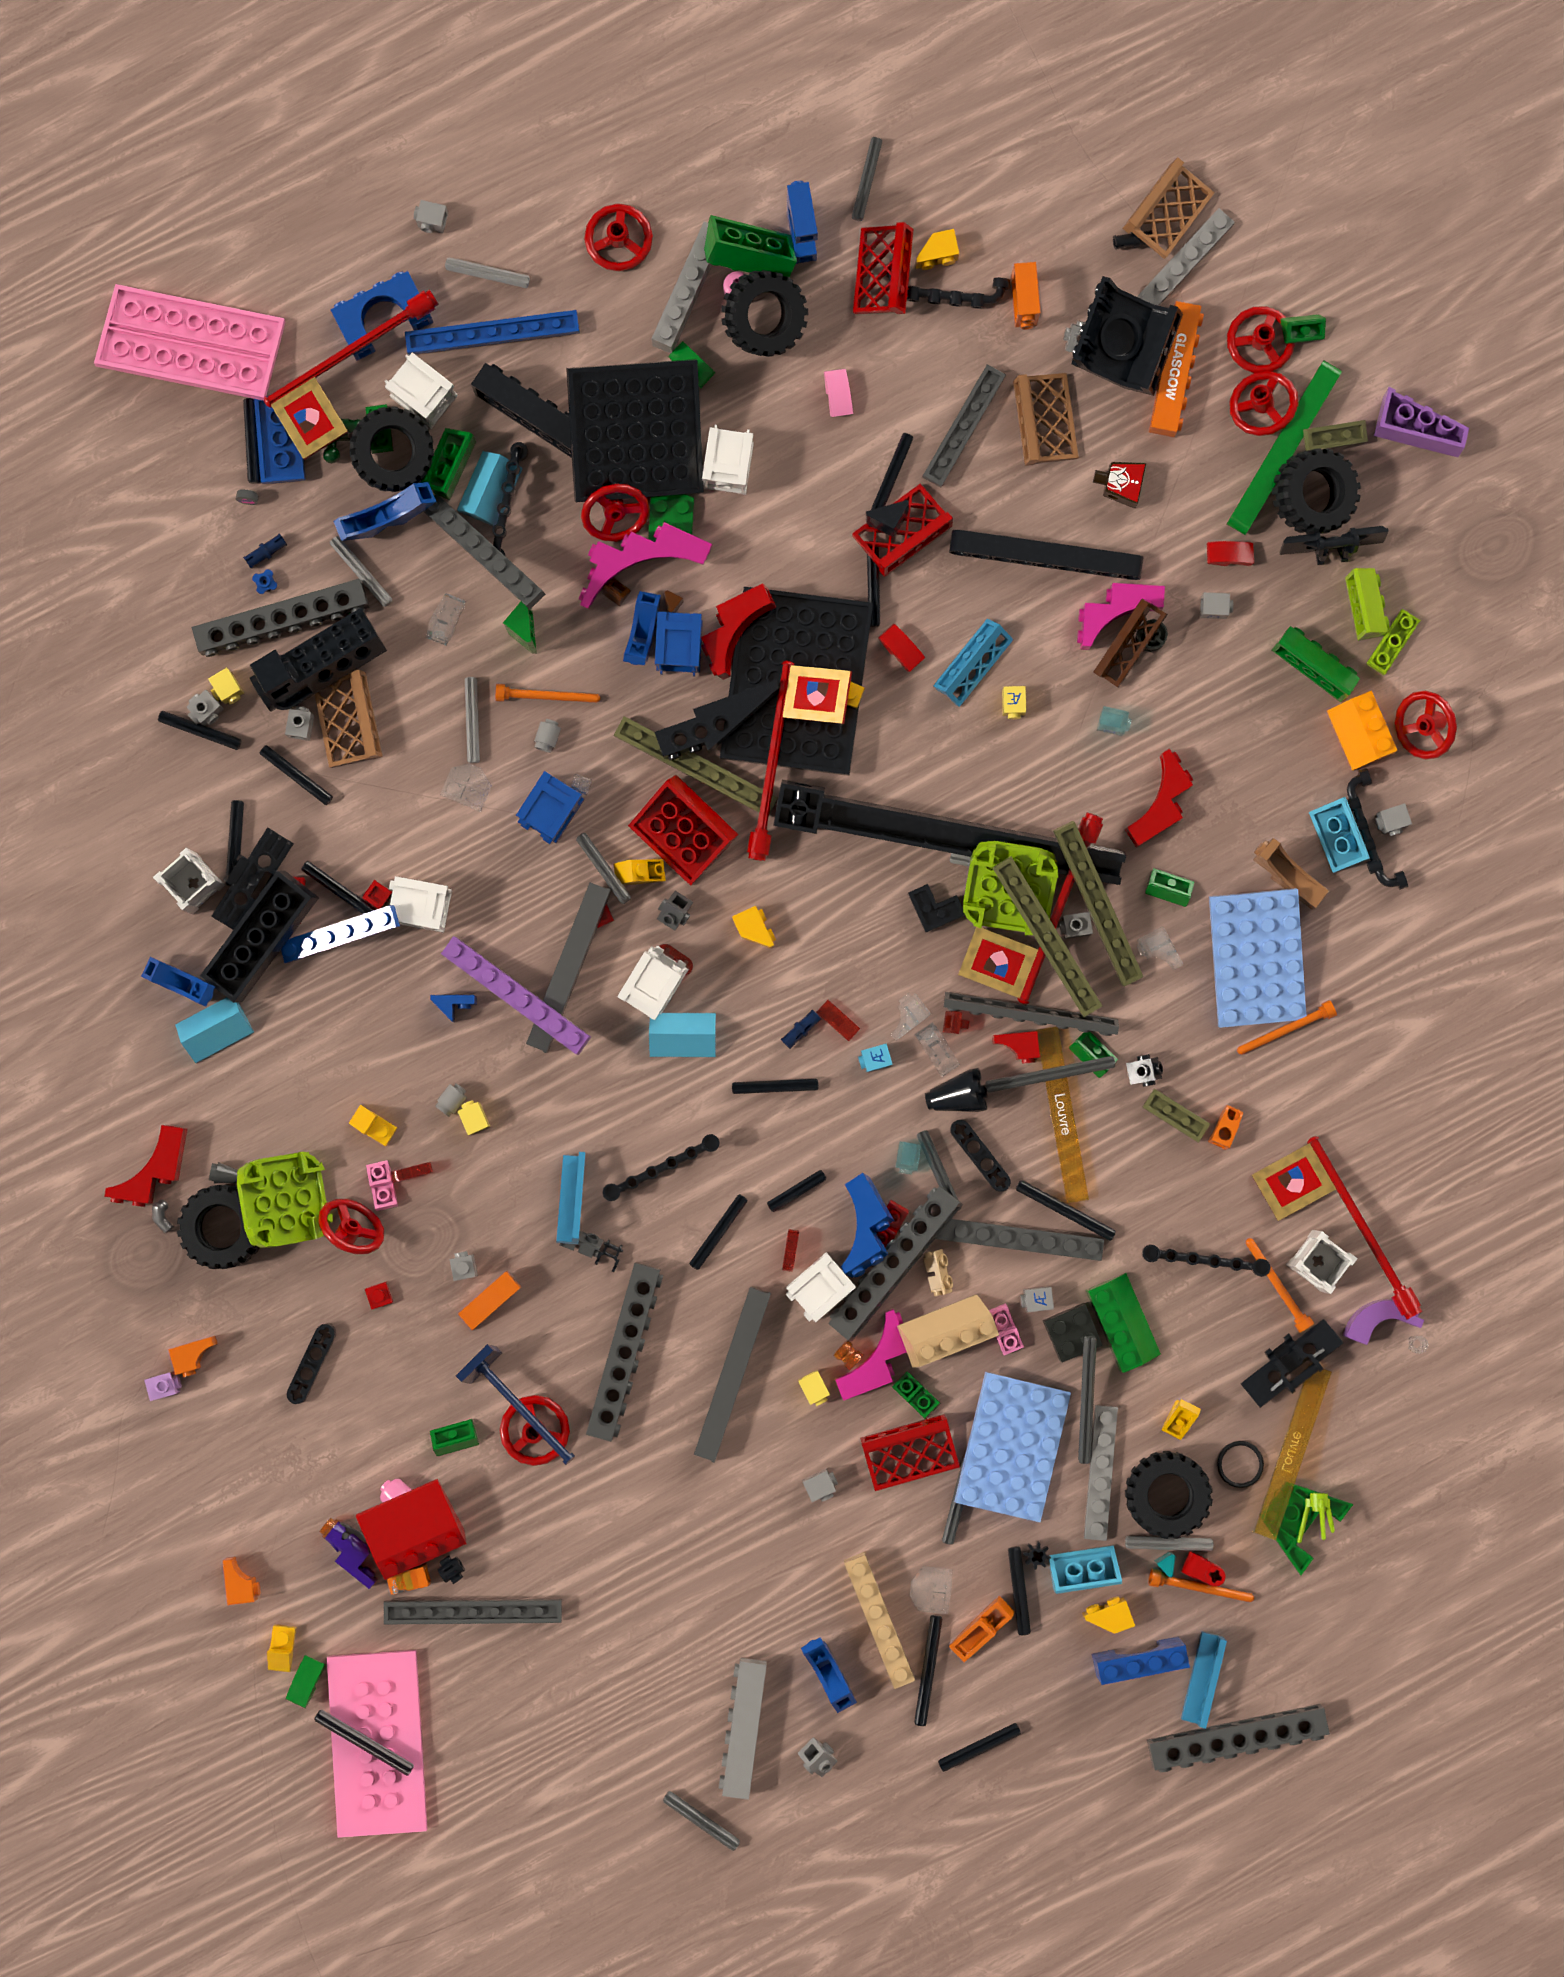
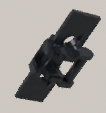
[1279,526,1389,565]
[211,827,294,930]
[1241,1319,1344,1408]

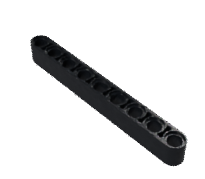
[949,530,1144,580]

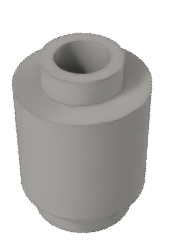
[534,719,561,753]
[436,1083,467,1117]

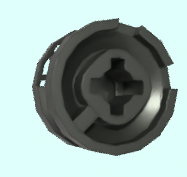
[1135,619,1168,652]

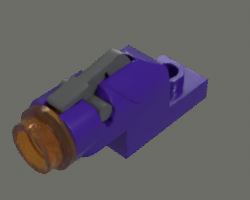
[319,1518,378,1589]

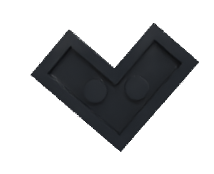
[908,884,965,933]

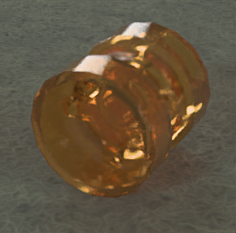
[833,1340,864,1371]

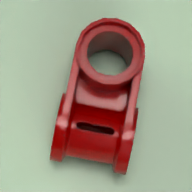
[1181,1551,1226,1587]

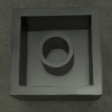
[1043,1303,1103,1363]

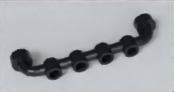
[885,268,1010,309]
[492,442,528,557]
[1347,768,1408,890]
[602,1134,720,1201]
[1142,1244,1271,1277]

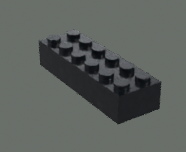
[471,363,572,458]
[200,870,319,1003]

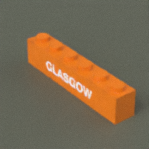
[1149,301,1204,437]

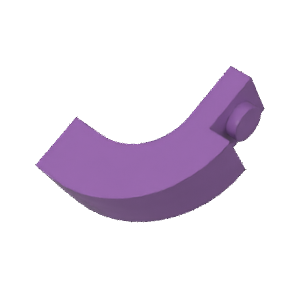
[1342,1299,1424,1345]

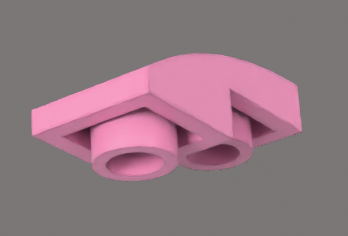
[824,369,853,417]
[366,1160,398,1211]
[989,1303,1024,1355]

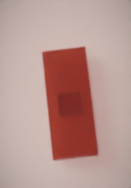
[816,1000,860,1042]

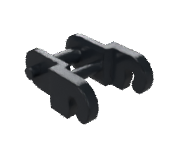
[595,1239,623,1273]

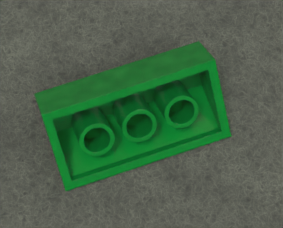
[704,215,797,277]
[1271,626,1360,703]
[1086,1273,1161,1373]

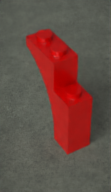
[701,583,776,680]
[1125,748,1193,848]
[104,1125,187,1207]

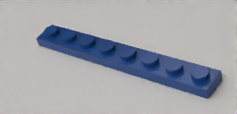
[405,310,580,355]

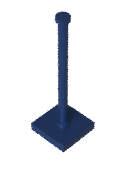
[456,1344,575,1465]

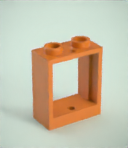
[1011,262,1040,330]

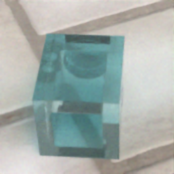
[1097,706,1132,736]
[895,1141,921,1175]

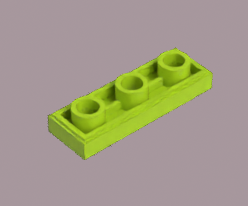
[1366,609,1421,675]

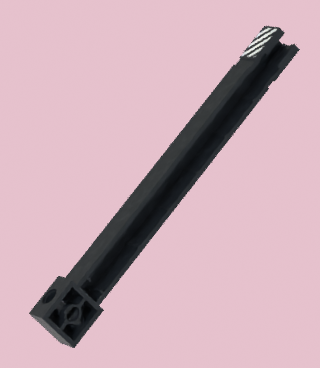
[773,779,1126,885]

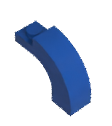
[623,591,661,666]
[141,957,215,1007]
[801,1637,857,1713]

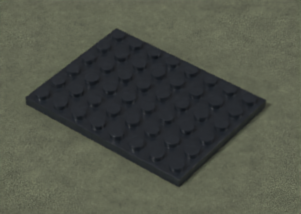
[720,586,874,776]

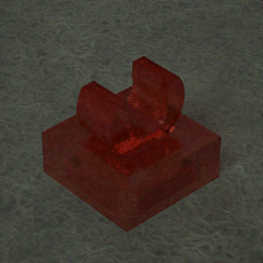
[942,1011,970,1034]

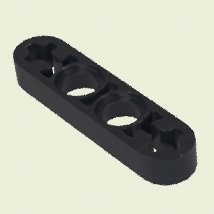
[950,1120,1011,1192]
[286,1323,336,1404]

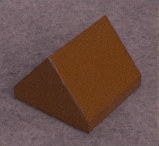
[602,578,631,607]
[664,590,684,613]

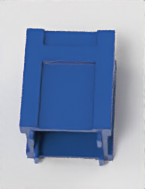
[655,612,703,677]
[516,771,584,844]

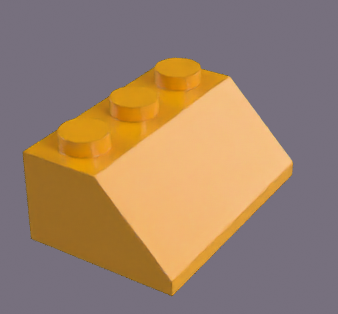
[1327,690,1398,771]

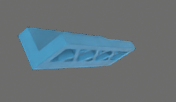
[933,619,1013,707]
[556,1152,586,1244]
[1181,1631,1227,1729]

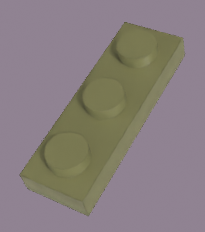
[1303,420,1368,451]
[1142,1089,1210,1143]

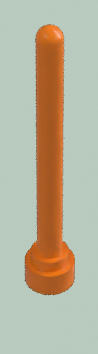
[495,684,601,703]
[1237,1000,1337,1055]
[1246,1238,1314,1333]
[1148,1568,1254,1602]

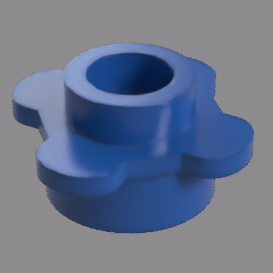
[252,569,277,594]

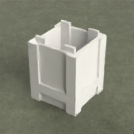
[385,353,458,429]
[702,425,754,495]
[153,848,225,914]
[385,876,452,933]
[617,946,689,1020]
[1286,1230,1358,1294]
[786,1252,856,1322]

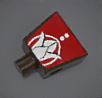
[1093,462,1146,508]

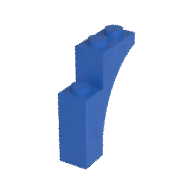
[333,482,436,541]
[841,1173,894,1278]

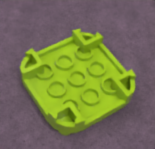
[963,841,1058,935]
[237,1152,333,1248]

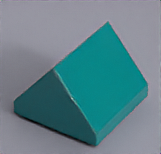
[1154,1552,1176,1577]

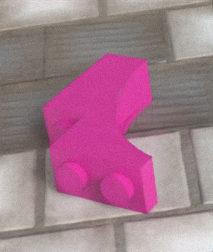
[1077,583,1165,650]
[835,1309,907,1401]

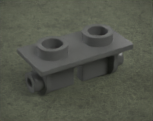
[559,1231,604,1258]

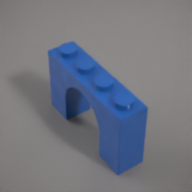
[787,180,818,264]
[330,271,434,361]
[1092,1637,1190,1685]

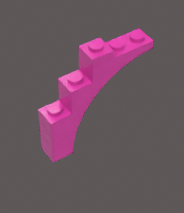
[578,522,713,609]

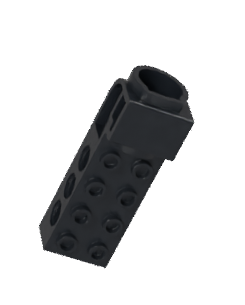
[250,608,387,712]

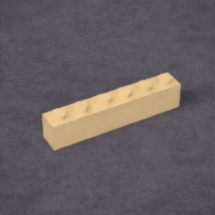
[844,1552,915,1689]

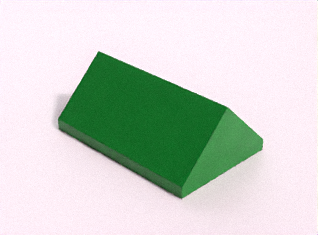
[421,428,476,500]
[503,601,537,654]

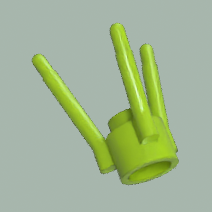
[1297,1493,1335,1543]

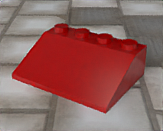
[628,775,739,886]
[356,1479,467,1580]

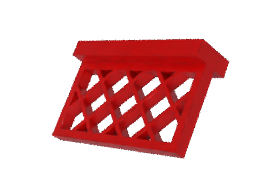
[853,222,914,314]
[852,484,953,577]
[860,1414,960,1491]

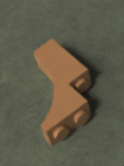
[1253,838,1329,910]

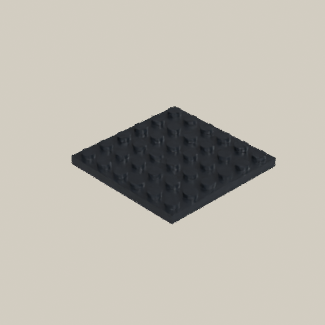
[566,359,704,503]

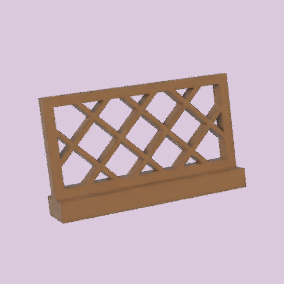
[1122,157,1214,259]
[1013,373,1079,466]
[315,670,383,768]

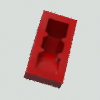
[992,1031,1040,1064]

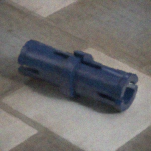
[243,533,287,569]
[781,1009,822,1049]

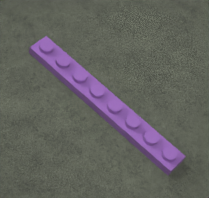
[441,936,591,1055]

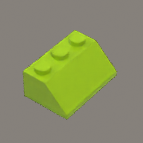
[1345,568,1390,641]

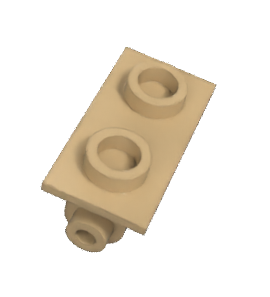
[923,1249,953,1296]

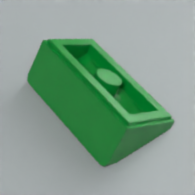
[1281,315,1326,344]
[1145,868,1195,907]
[1069,1032,1118,1078]
[430,1419,479,1456]

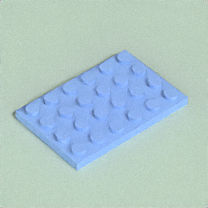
[1209,888,1307,1028]
[954,1372,1071,1522]

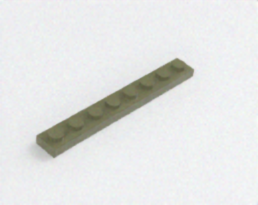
[614,716,778,815]
[1053,821,1143,987]
[992,856,1102,1017]

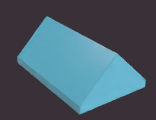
[457,451,523,526]
[1309,797,1370,873]
[175,997,254,1063]
[649,1013,716,1057]
[1049,1546,1122,1594]

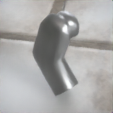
[152,1200,173,1234]

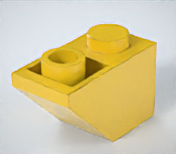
[915,229,959,270]
[613,859,666,885]
[732,906,776,949]
[1082,1596,1135,1634]

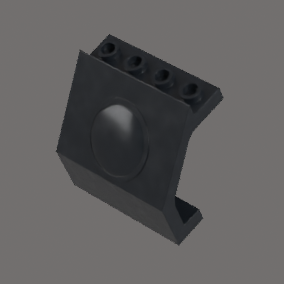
[1071,276,1183,396]

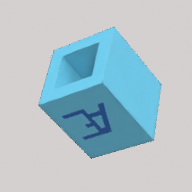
[858,1043,893,1072]

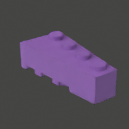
[1374,387,1469,457]

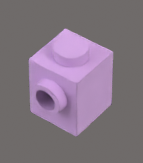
[144,1371,182,1401]

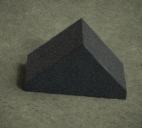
[866,500,909,537]

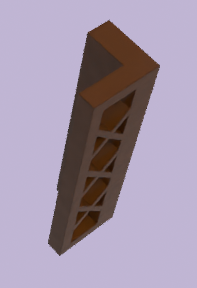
[1093,599,1168,688]

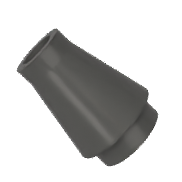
[209,1162,238,1184]

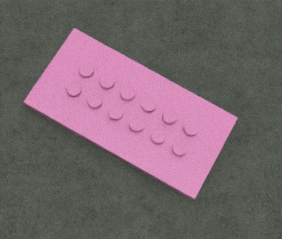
[94,284,285,401]
[327,1650,428,1838]

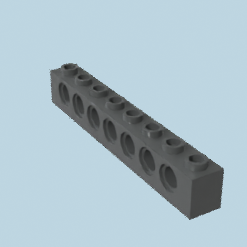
[191,579,369,657]
[828,1186,963,1341]
[586,1262,663,1442]
[1147,1704,1330,1772]

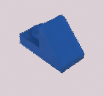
[430,995,477,1022]

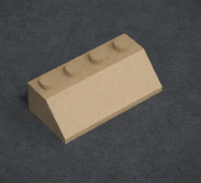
[897,1294,999,1367]

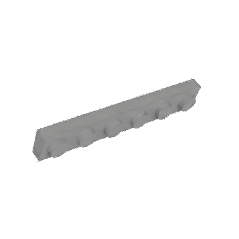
[1137,208,1235,306]
[1084,1405,1118,1541]

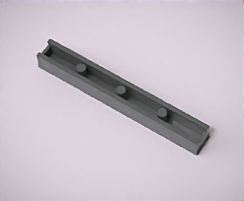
[526,882,612,1053]
[694,1287,771,1463]

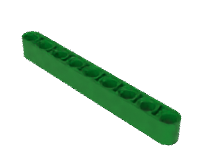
[1226,360,1342,535]

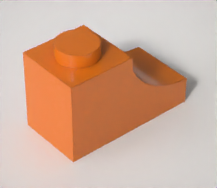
[168,1336,217,1377]
[223,1557,260,1605]

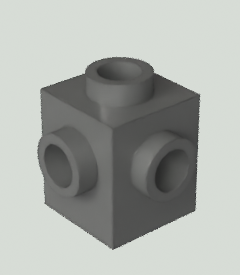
[657,891,693,931]

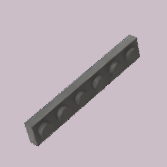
[922,364,1006,488]

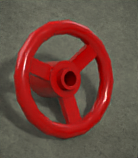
[584,203,653,272]
[1227,306,1295,373]
[1229,371,1298,436]
[581,484,650,542]
[1395,690,1457,760]
[318,1199,384,1255]
[500,1395,570,1466]

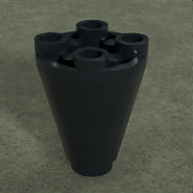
[925,1068,988,1112]

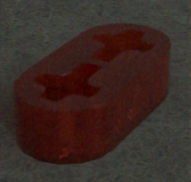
[659,944,693,976]
[390,1162,433,1183]
[782,1229,799,1272]

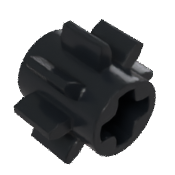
[1023,1541,1051,1570]
[437,1555,465,1584]

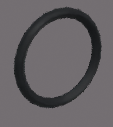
[1217,1441,1264,1488]

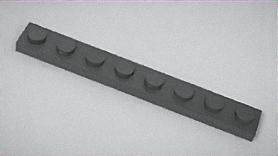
[423,494,546,610]
[944,992,1119,1036]
[933,1216,1104,1261]
[384,1599,562,1625]

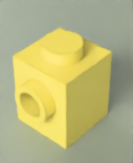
[208,668,244,704]

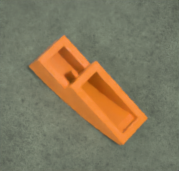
[458,1271,522,1330]
[949,1596,1015,1662]

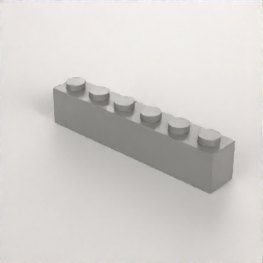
[652,221,712,354]
[719,1658,767,1800]

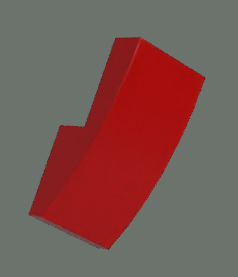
[1207,541,1254,567]
[878,624,926,672]
[876,1200,910,1251]

